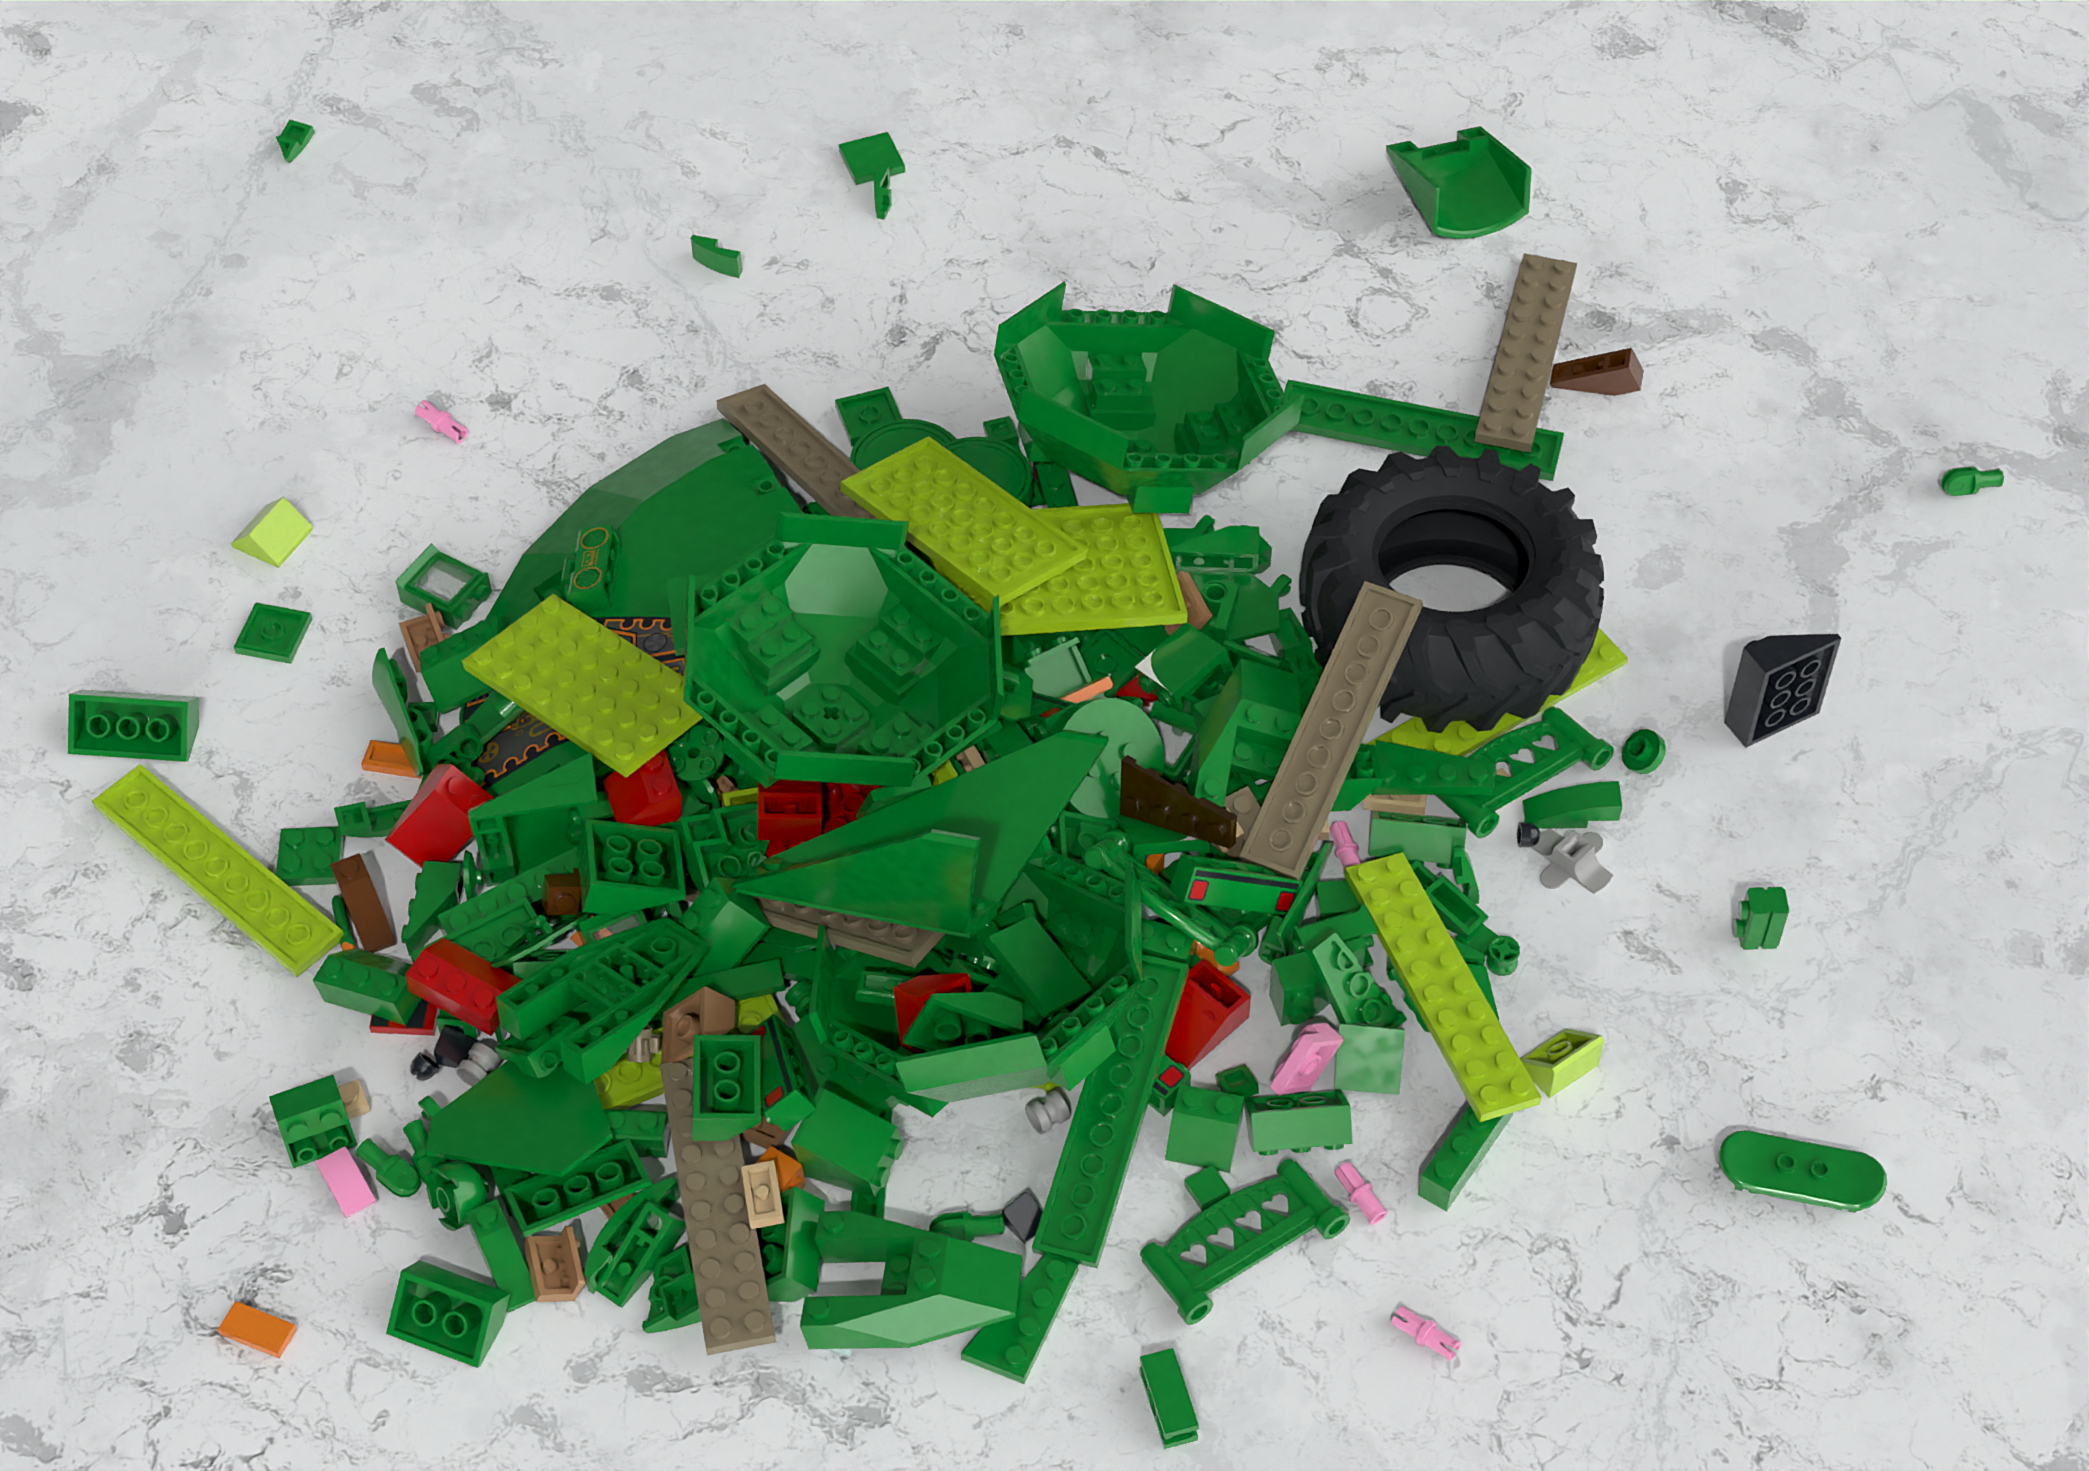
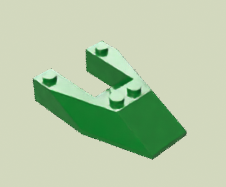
[1187,658,1305,808]
[496,916,709,1085]
[800,1211,1023,1349]

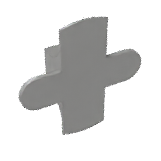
[1531,828,1613,894]

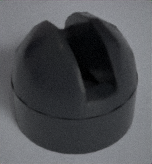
[1517,823,1541,847]
[410,1052,440,1081]

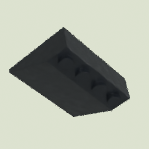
[1724,634,1841,748]

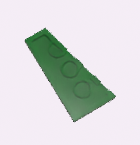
[1370,740,1497,795]
[410,896,538,964]
[1304,930,1407,1028]
[961,1253,1078,1384]

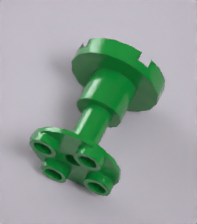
[664,725,736,787]

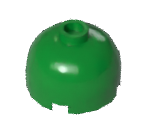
[426,1161,489,1231]

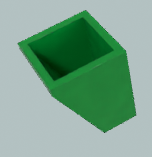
[791,1087,904,1198]

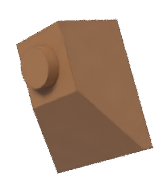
[661,986,735,1064]

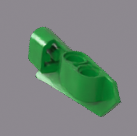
[372,647,434,777]
[417,690,526,792]
[1258,842,1334,965]

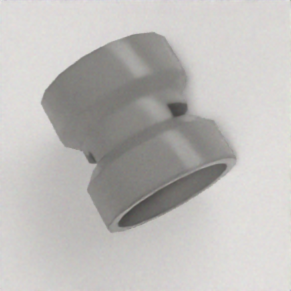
[455,1043,501,1086]
[1025,1090,1070,1135]

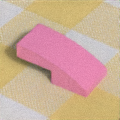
[315,1147,376,1219]

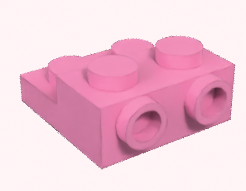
[1270,1023,1344,1095]

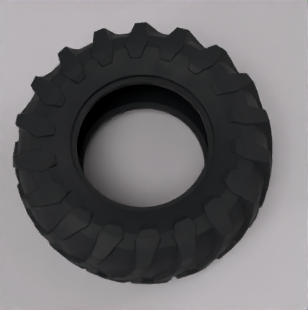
[1299,445,1604,733]

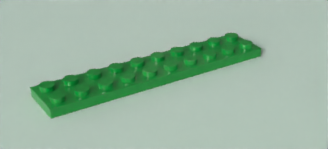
[1284,379,1564,481]
[1031,954,1190,1269]

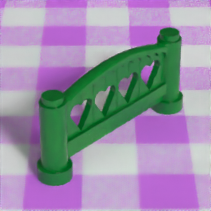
[1435,706,1614,839]
[1084,829,1259,967]
[1140,1159,1350,1325]

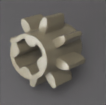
[624,1025,660,1062]

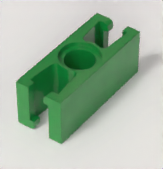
[1139,1348,1199,1449]

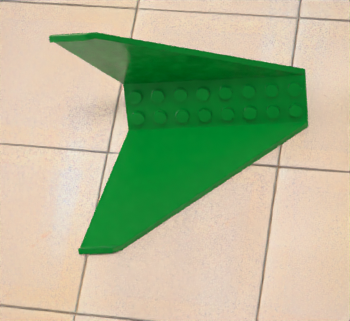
[731,729,1109,938]

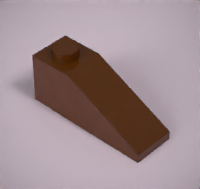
[1550,348,1644,396]
[330,853,397,953]

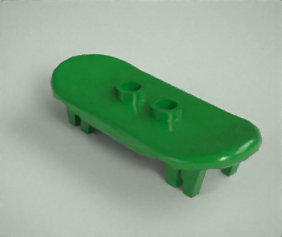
[1719,1130,1887,1213]

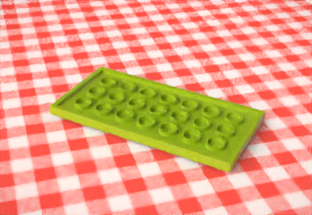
[840,436,1087,607]
[462,594,703,778]

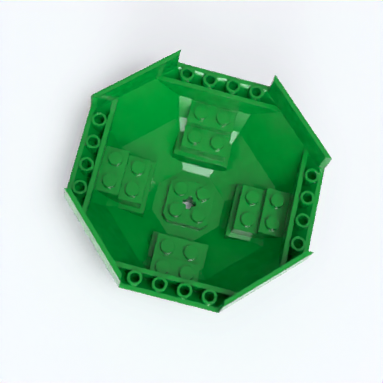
[994,281,1305,513]
[683,512,1004,789]
[809,835,1142,1118]

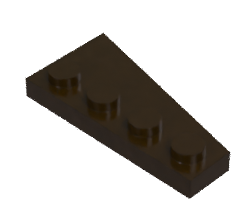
[1120,755,1237,849]

